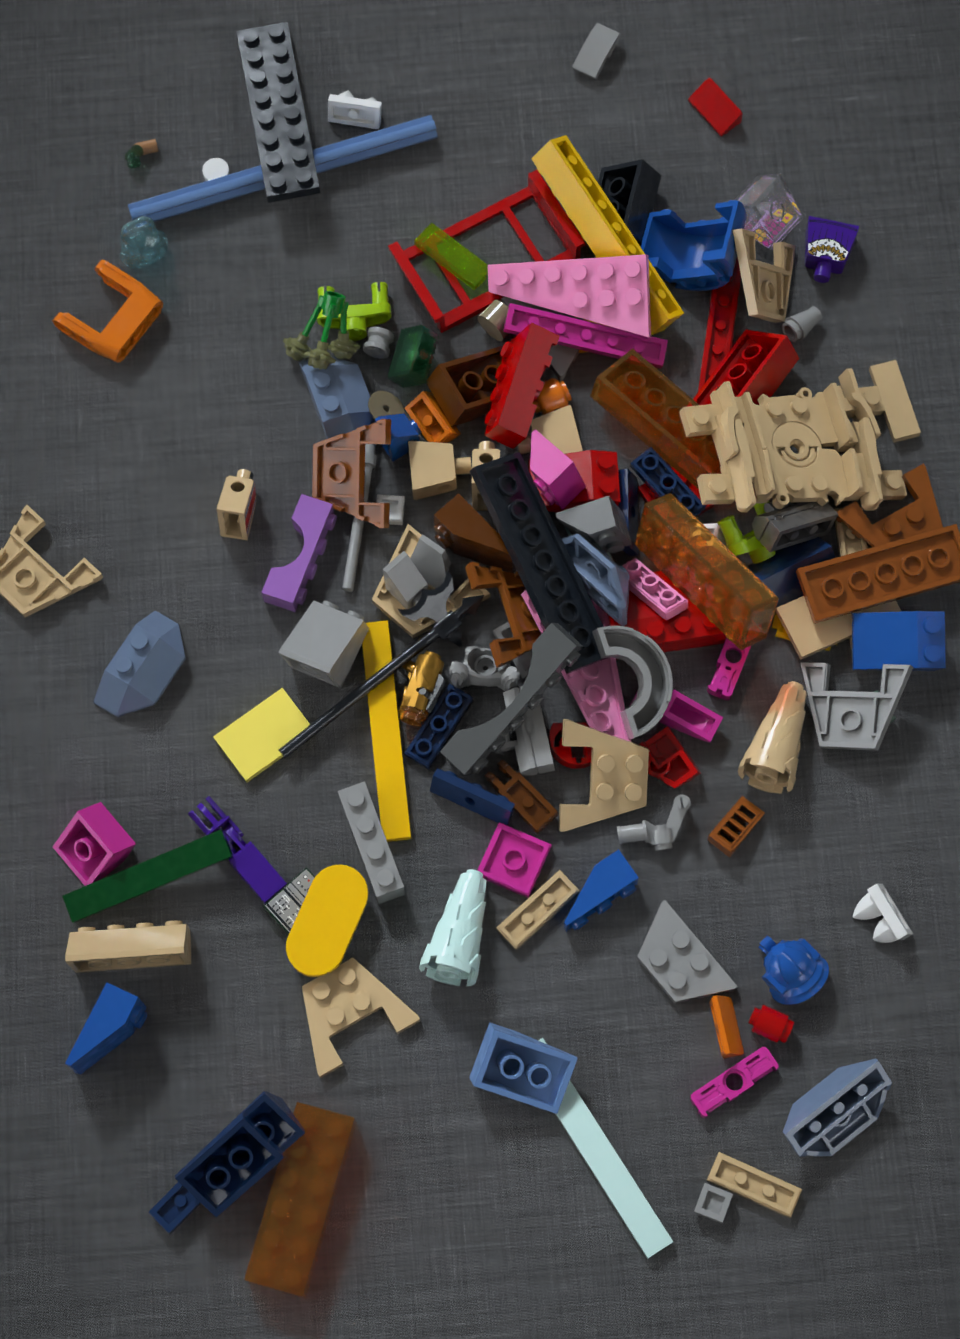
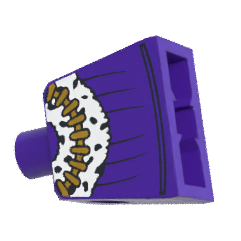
[805,216,859,283]

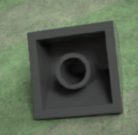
[556,496,632,553]

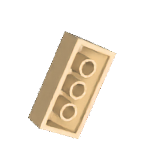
[65,920,192,973]

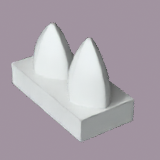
[328,90,382,130]
[853,883,913,943]

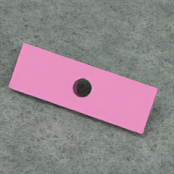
[622,558,689,621]

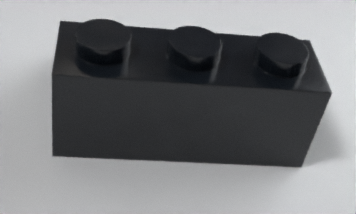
[598,159,662,246]

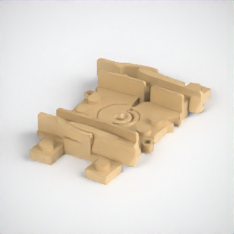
[679,368,907,512]

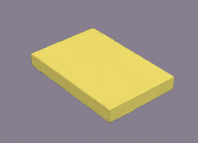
[213,688,310,783]

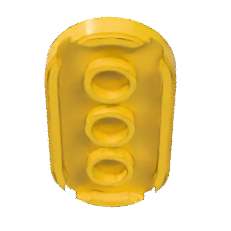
[286,865,368,977]

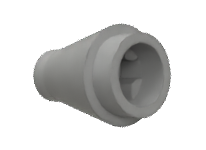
[782,306,822,342]

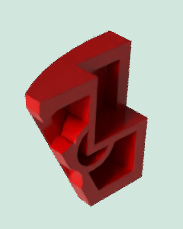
[639,726,701,789]

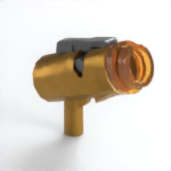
[399,651,445,726]

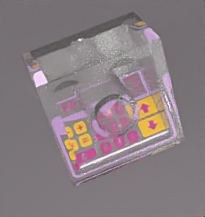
[735,174,803,250]

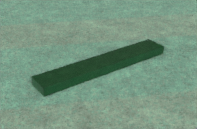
[62,829,233,923]

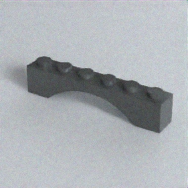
[440,623,583,775]

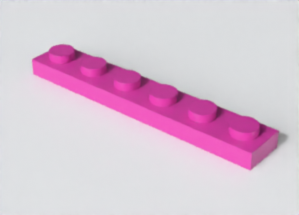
[503,303,668,369]

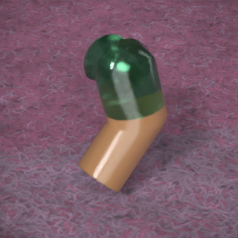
[124,139,159,169]

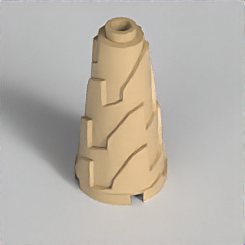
[738,681,807,794]

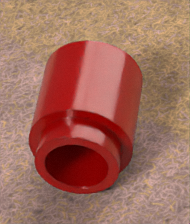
[748,1004,794,1043]

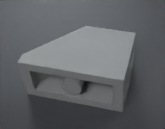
[383,551,429,609]

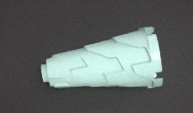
[419,869,487,987]

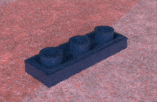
[630,447,706,526]
[618,468,639,556]
[404,684,474,770]
[430,768,515,826]

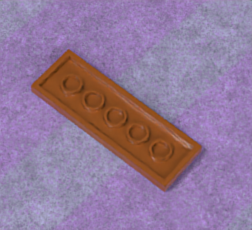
[796,524,960,624]

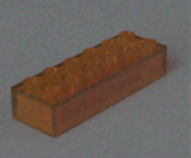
[590,348,721,489]
[635,493,779,650]
[244,1102,357,1299]

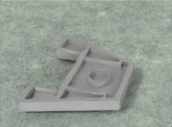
[800,662,913,751]

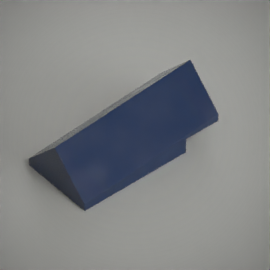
[719,537,835,627]
[175,1091,305,1217]

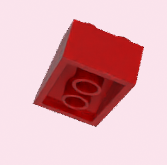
[528,450,620,512]

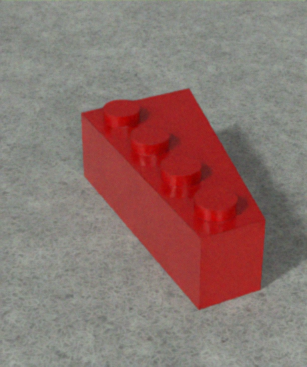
[485,322,560,449]

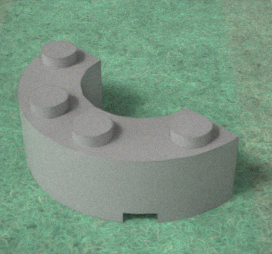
[592,626,673,740]

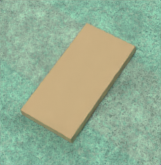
[775,596,901,660]

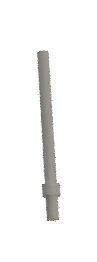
[342,444,377,592]

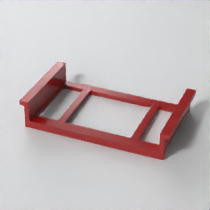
[388,169,585,333]

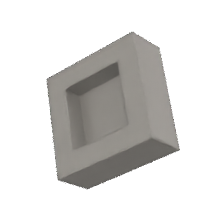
[694,1183,733,1224]

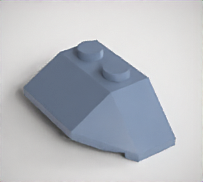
[299,356,374,439]
[562,534,630,626]
[94,611,186,717]
[783,1058,892,1157]

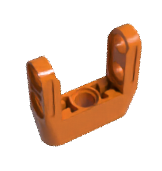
[52,259,163,363]

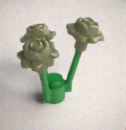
[283,291,360,370]

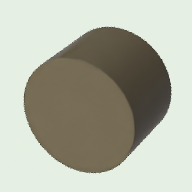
[478,300,509,341]

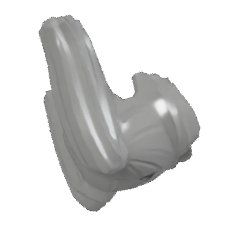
[450,646,521,691]

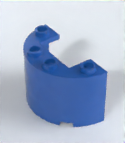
[641,200,747,291]

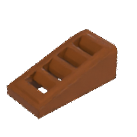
[707,796,765,858]

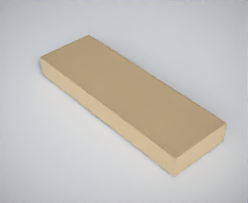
[869,360,921,443]
[496,870,580,950]
[707,1152,802,1218]

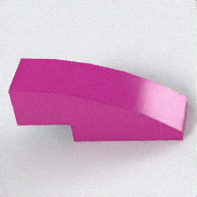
[629,690,723,743]

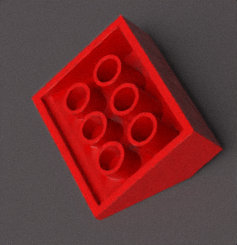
[607,563,727,660]

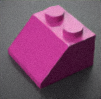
[530,429,586,510]
[53,802,136,886]

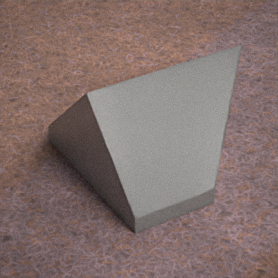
[410,534,451,599]

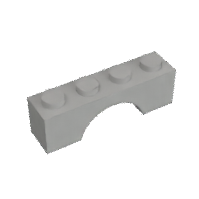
[338,781,406,905]

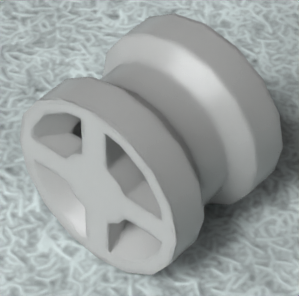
[363,327,394,359]

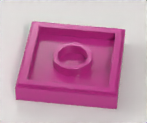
[477,822,552,898]

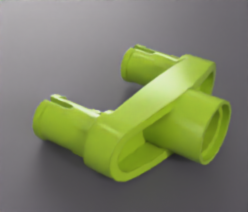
[317,282,392,341]
[717,501,776,564]

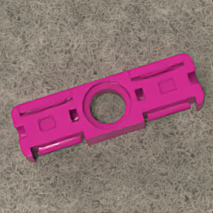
[707,613,760,700]
[690,1047,779,1118]

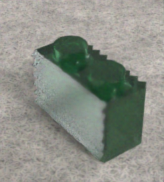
[387,324,440,388]

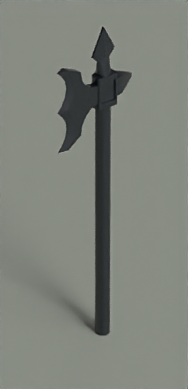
[278,570,484,758]

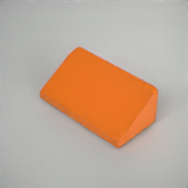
[404,391,461,443]
[710,995,744,1059]

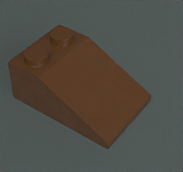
[426,346,502,427]
[434,493,516,573]

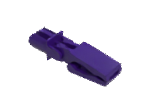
[188,796,288,905]

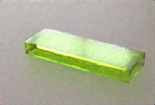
[414,223,488,291]

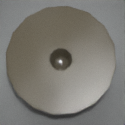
[368,391,405,419]

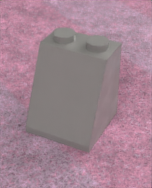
[278,600,369,688]

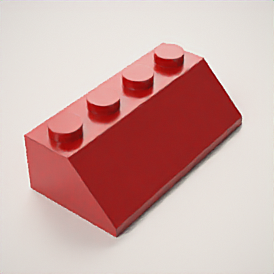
[687,330,800,407]

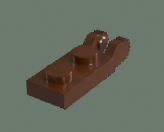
[484,760,558,834]

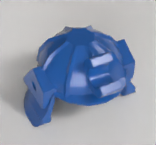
[758,935,829,1005]

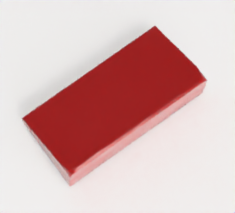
[688,77,743,137]

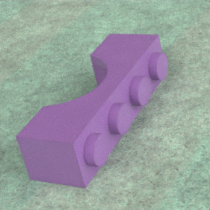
[261,494,337,612]

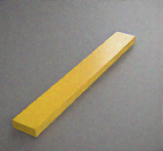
[362,620,411,842]

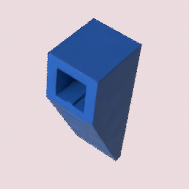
[564,849,639,932]

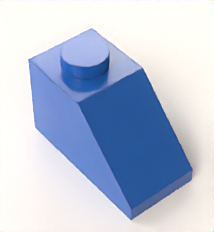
[375,413,421,462]

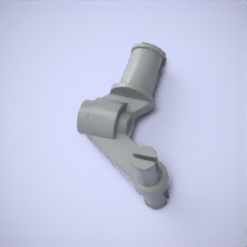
[617,794,691,851]

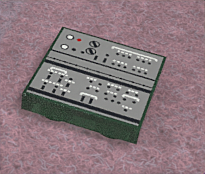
[263,867,315,935]

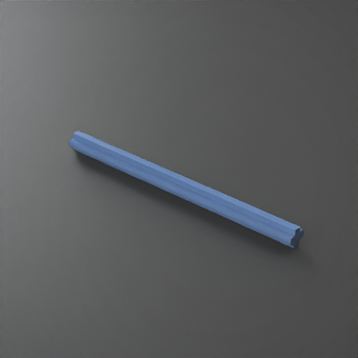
[128,115,438,227]

